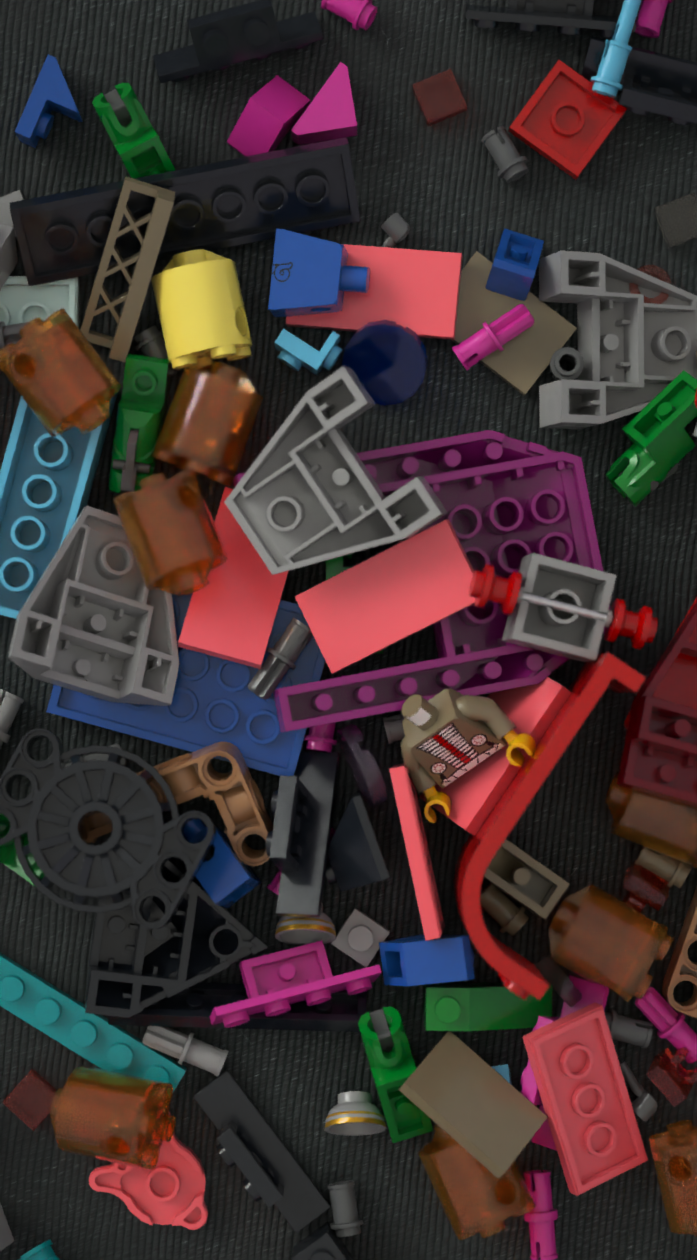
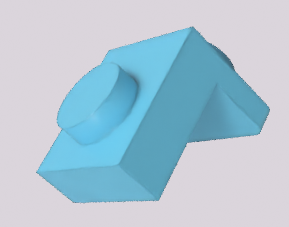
[274,328,343,376]

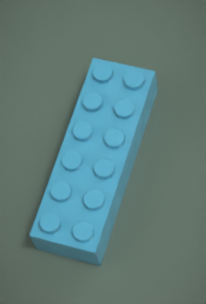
[0,356,120,619]

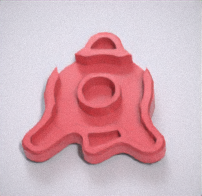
[89,1107,208,1230]

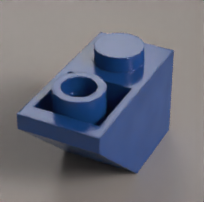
[379,934,475,986]

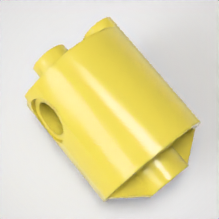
[151,249,252,371]

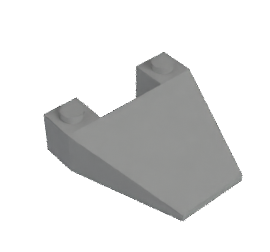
[539,250,697,429]
[224,366,448,575]

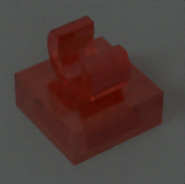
[622,860,670,917]
[646,1047,697,1107]

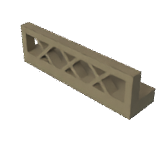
[78,176,175,362]

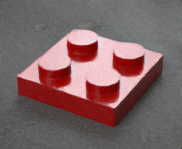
[508,60,627,180]

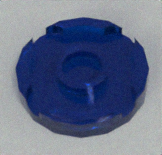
[342,320,428,406]

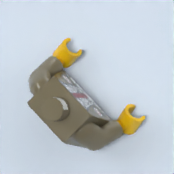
[401,688,536,823]

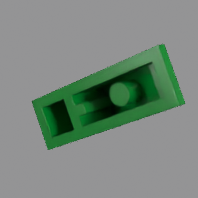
[424,982,552,1031]

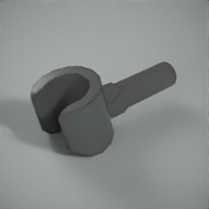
[381,213,410,248]
[620,1061,657,1122]

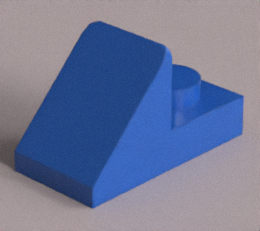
[15,54,83,148]
[486,228,544,301]

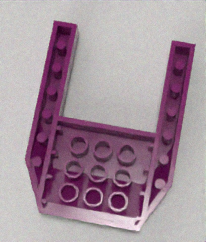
[233,430,610,732]

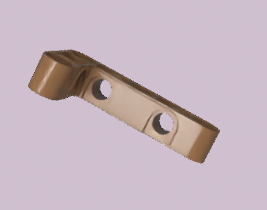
[81,741,273,866]

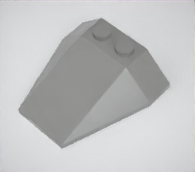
[8,506,179,706]

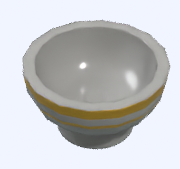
[275,903,336,945]
[324,1091,386,1136]

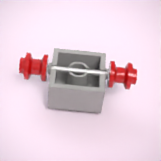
[469,553,658,662]

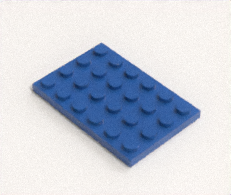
[46,569,325,776]

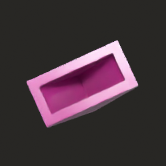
[291,62,357,145]
[227,75,311,157]

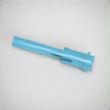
[590,0,642,98]

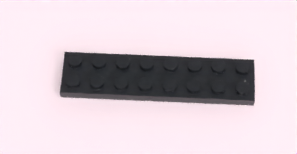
[9,137,361,286]

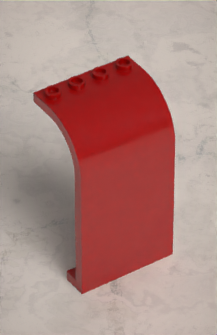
[454,652,646,1000]

